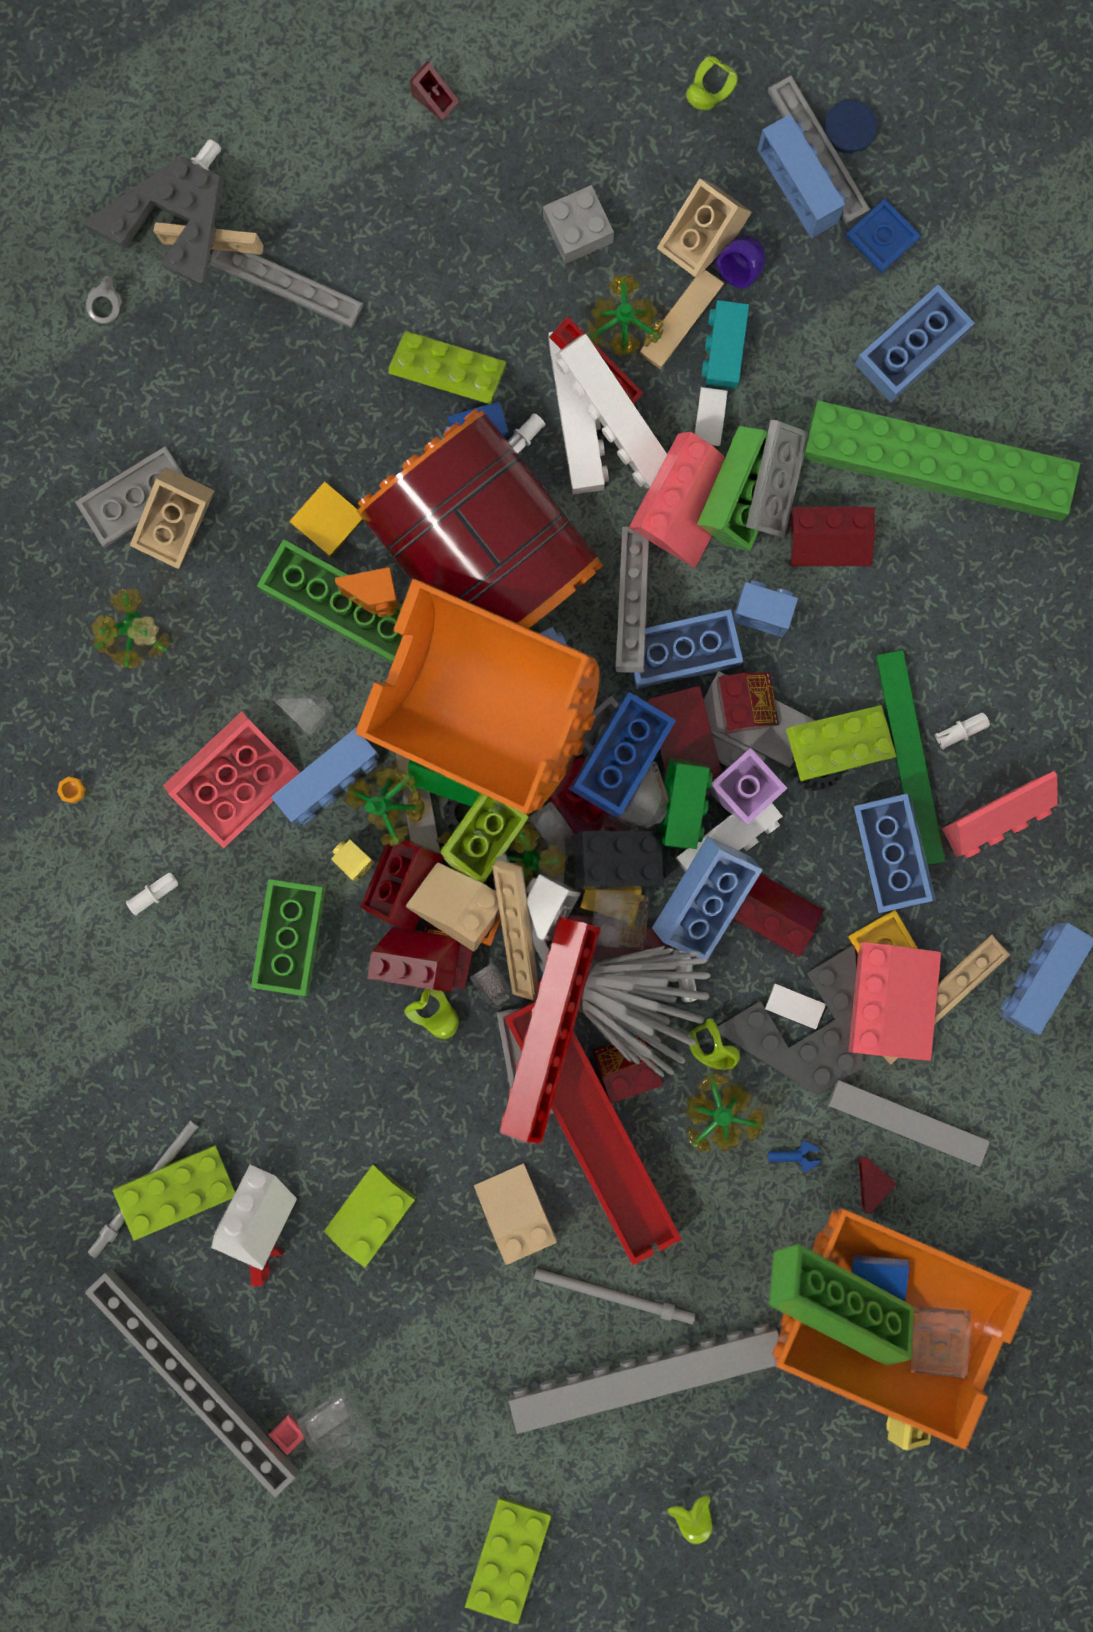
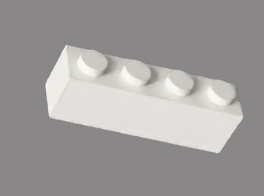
[676,803,783,872]

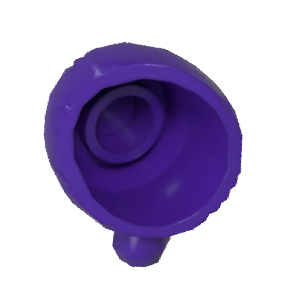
[713,236,766,289]

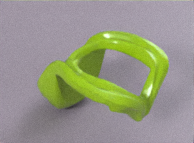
[686,56,738,110]
[404,989,459,1039]
[688,1018,740,1070]
[667,1495,712,1544]

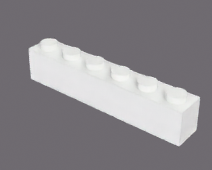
[549,332,609,495]
[555,334,667,488]

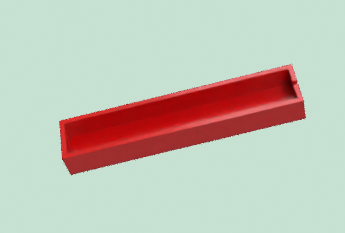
[504,1001,682,1265]

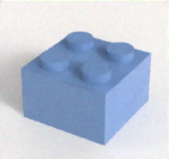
[733,581,798,638]

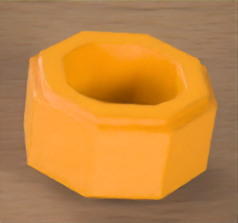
[57,776,86,804]

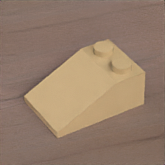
[657,178,752,277]
[130,467,214,569]
[406,862,500,952]
[474,1163,557,1265]

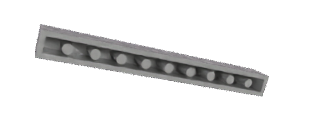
[85,1269,299,1497]
[509,1324,779,1434]

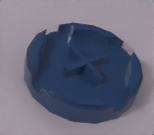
[824,100,877,154]

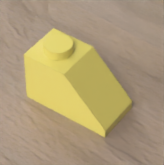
[331,839,375,882]
[886,1416,931,1450]

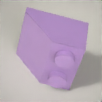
[707,748,787,825]

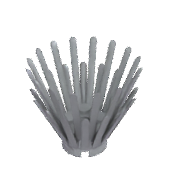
[578,946,711,1077]

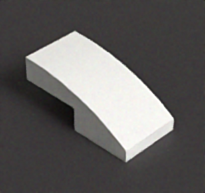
[695,387,727,446]

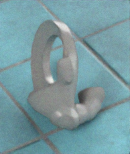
[86,276,122,324]

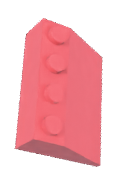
[629,432,725,568]
[163,711,301,848]
[941,771,1058,859]
[848,942,941,1061]

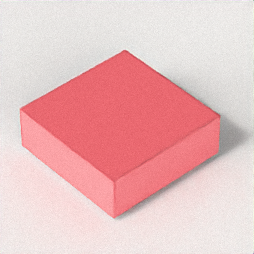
[268,1414,308,1455]

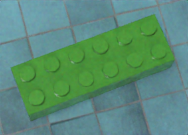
[257,539,403,664]
[769,1244,914,1366]

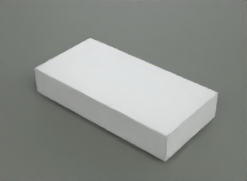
[765,984,826,1029]

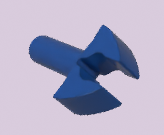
[768,1140,821,1172]

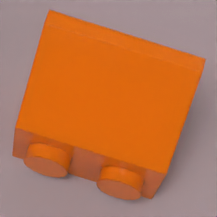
[335,567,400,617]

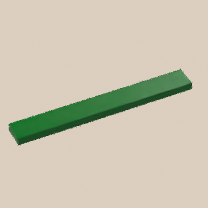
[875,650,945,865]

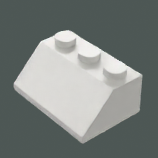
[526,875,581,941]
[211,1165,297,1270]

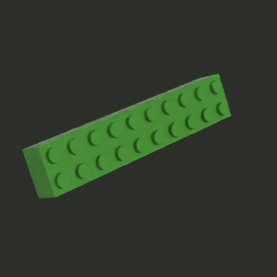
[803,401,1080,521]

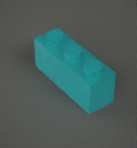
[701,300,749,389]

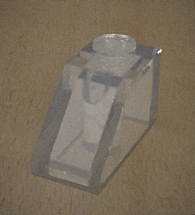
[272,694,335,739]
[528,802,574,864]
[470,963,512,1007]

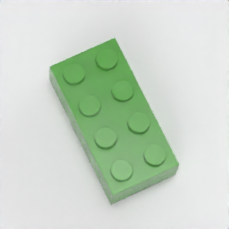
[697,426,768,551]
[251,879,326,996]

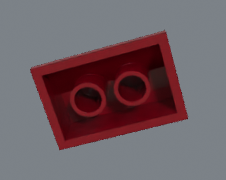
[790,507,875,567]
[360,834,444,931]
[732,873,824,957]
[367,927,460,992]

